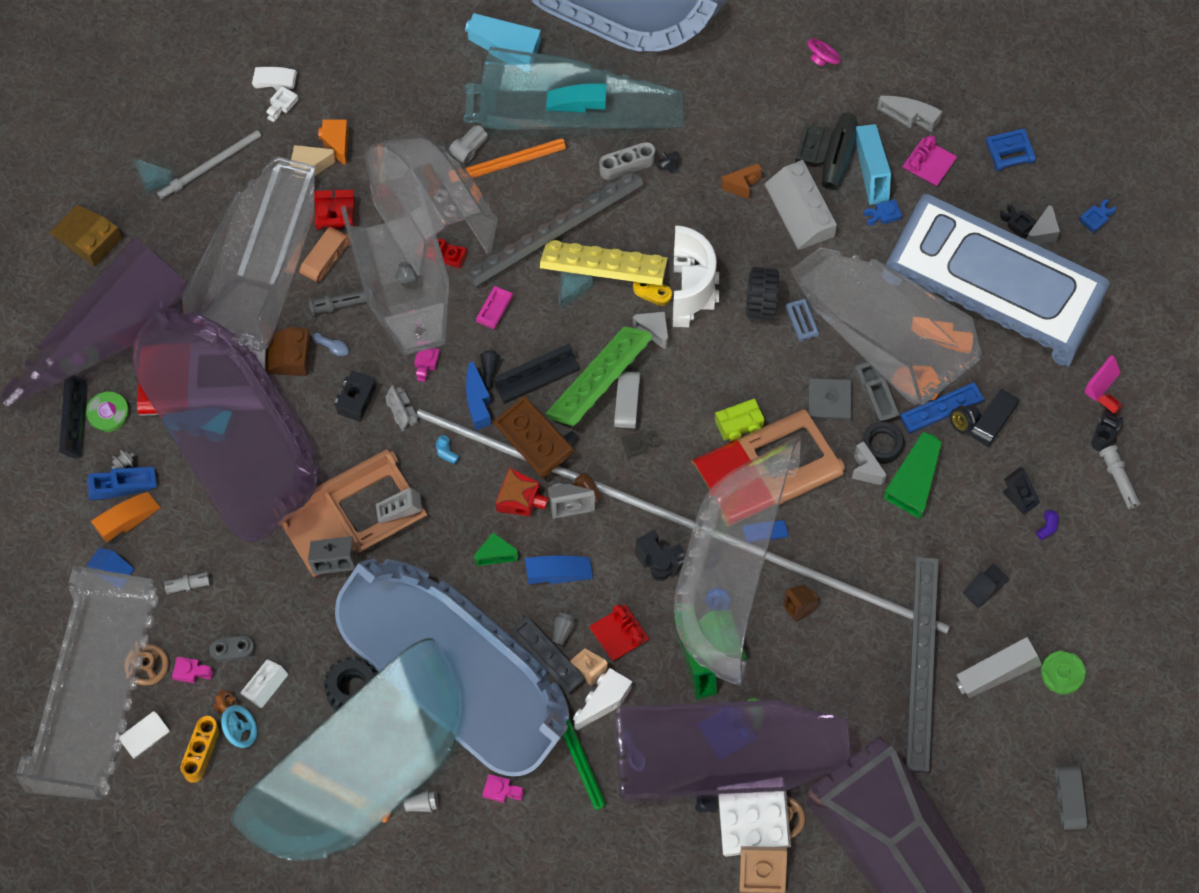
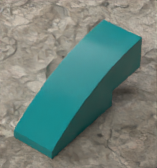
[546,84,607,113]

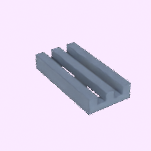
[786,299,819,342]

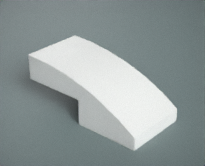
[252,67,297,90]

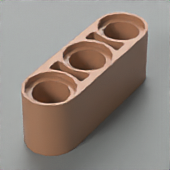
[299,227,349,283]

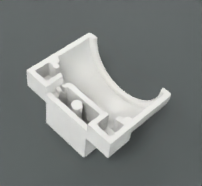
[673,225,719,327]

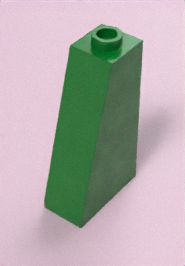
[883,432,942,520]
[674,607,717,700]

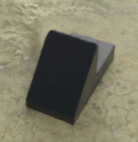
[1003,467,1040,515]
[963,563,1009,608]

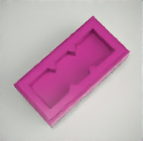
[476,286,513,330]

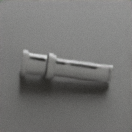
[1099,445,1141,509]

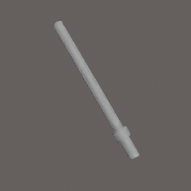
[157,130,261,200]

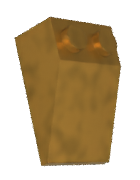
[49,205,122,267]

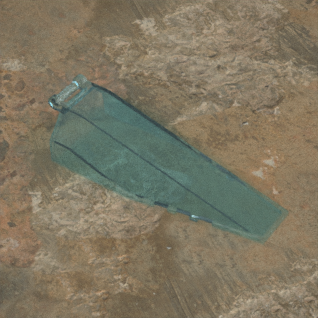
[463,47,683,130]

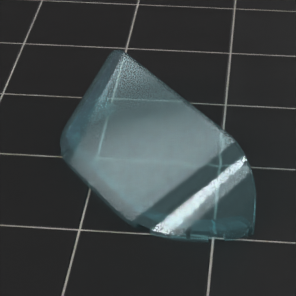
[231,638,463,860]

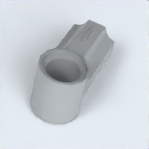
[449,125,488,164]

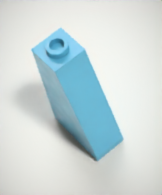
[465,13,541,72]
[855,124,891,205]

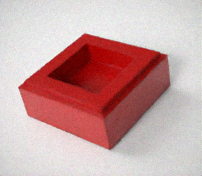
[1098,393,1124,413]

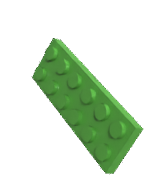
[545,326,653,426]

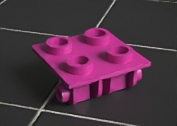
[902,135,957,186]

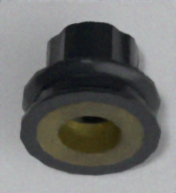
[950,404,981,434]

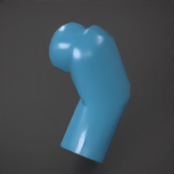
[436,435,460,465]

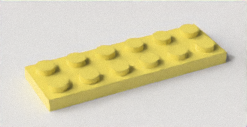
[540,240,667,285]

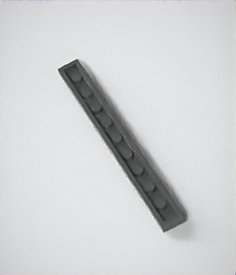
[464,172,644,286]
[906,557,938,773]

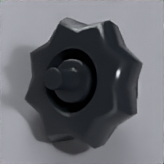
[656,151,679,173]

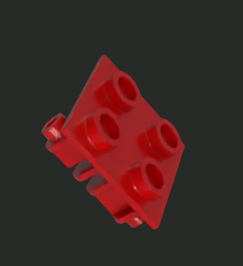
[589,604,649,662]

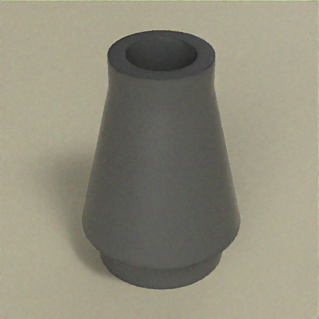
[551,612,576,647]

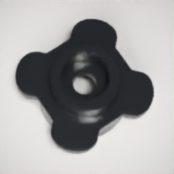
[695,791,717,813]

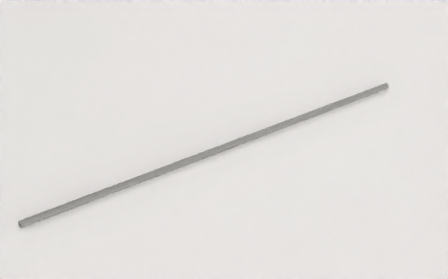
[416,409,950,634]

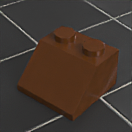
[266,327,311,376]

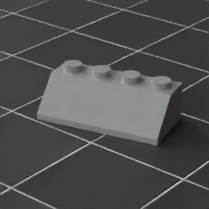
[765,160,837,250]

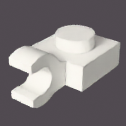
[266,86,298,122]

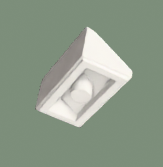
[240,659,288,708]
[118,711,170,759]

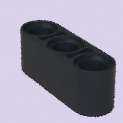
[970,389,1020,447]

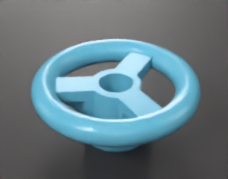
[221,705,257,748]

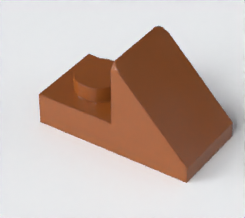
[721,163,762,199]

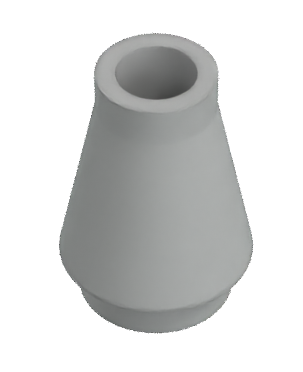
[404,790,438,812]

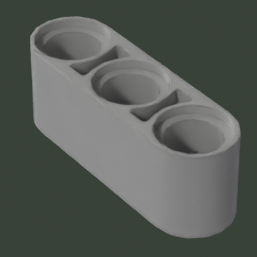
[599,142,655,180]
[614,371,640,429]

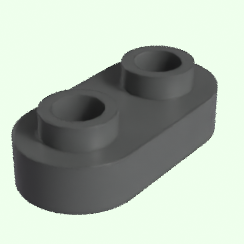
[210,636,254,662]

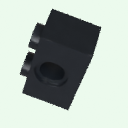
[334,370,377,422]

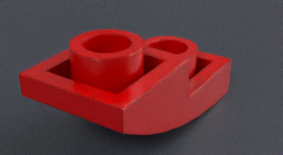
[420,236,468,269]

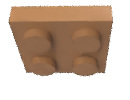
[739,846,787,893]

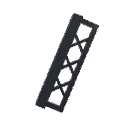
[494,344,579,404]

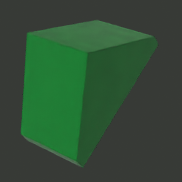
[474,533,518,567]

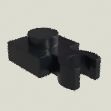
[1000,205,1037,237]

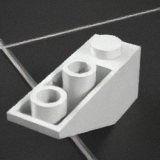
[573,668,632,730]

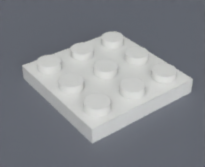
[718,779,791,857]

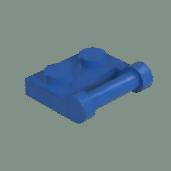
[985,129,1035,171]

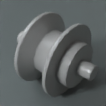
[111,450,134,469]

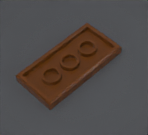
[492,395,575,479]

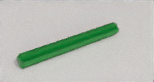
[563,718,605,810]

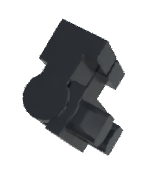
[635,529,686,581]

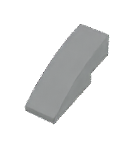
[877,96,942,133]

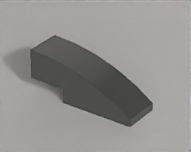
[853,360,899,422]

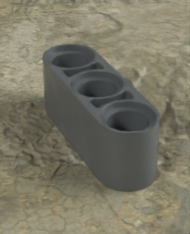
[1055,765,1087,830]

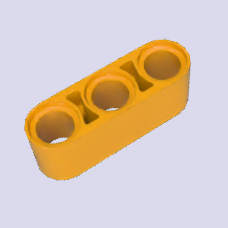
[180,716,220,783]

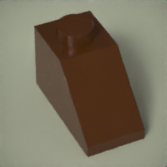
[783,584,818,622]

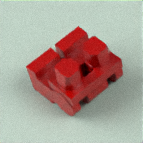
[314,190,355,230]

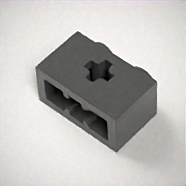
[308,536,358,575]

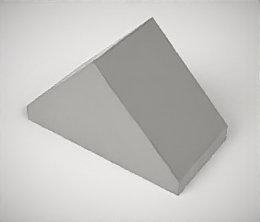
[1027,205,1060,245]
[633,312,668,349]

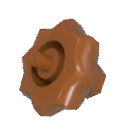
[214,689,238,714]

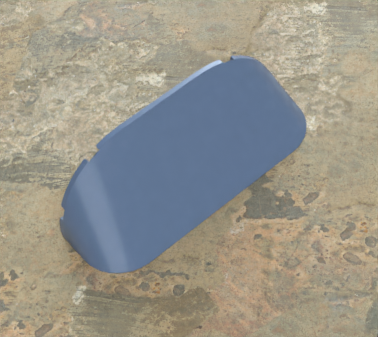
[531,0,728,52]
[335,559,569,776]

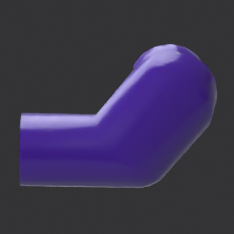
[1036,510,1059,540]

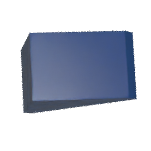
[87,548,134,587]

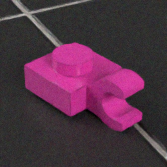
[414,345,440,382]
[172,657,213,683]
[482,774,524,803]

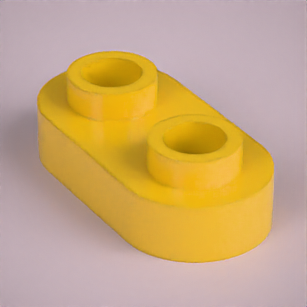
[633,282,672,306]

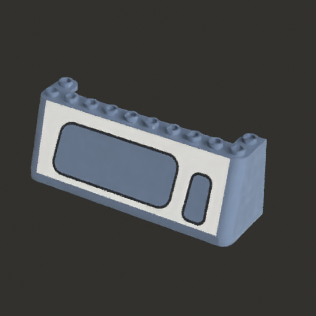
[883,194,1110,367]

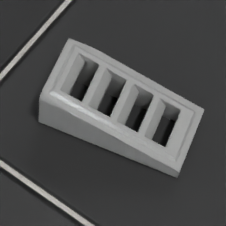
[376,487,422,524]

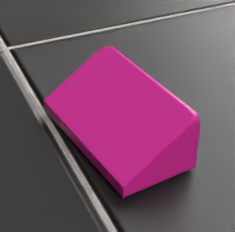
[1084,355,1120,401]

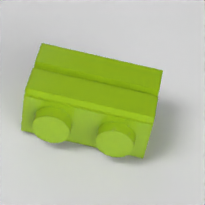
[715,399,764,441]

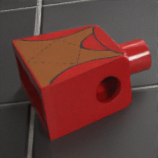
[495,468,549,517]

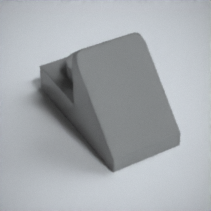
[852,441,887,485]

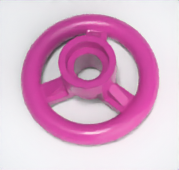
[807,38,841,66]

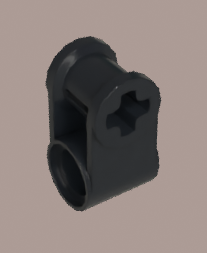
[1091,409,1124,452]

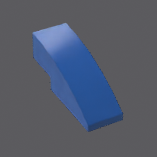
[466,361,491,431]
[86,467,157,500]
[525,556,593,584]

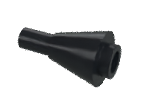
[480,350,500,389]

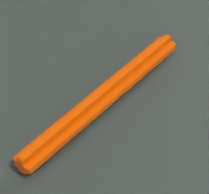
[451,138,566,183]

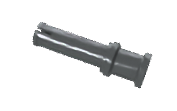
[308,289,372,317]

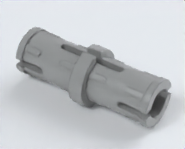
[164,572,210,595]

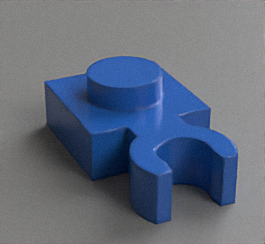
[863,199,902,225]
[1079,199,1116,234]

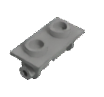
[385,385,418,431]

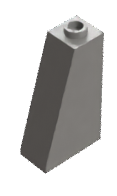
[956,637,1042,698]

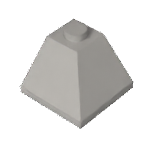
[548,483,595,519]

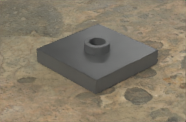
[808,378,851,421]

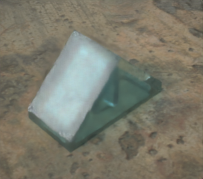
[134,159,174,194]
[558,272,593,309]

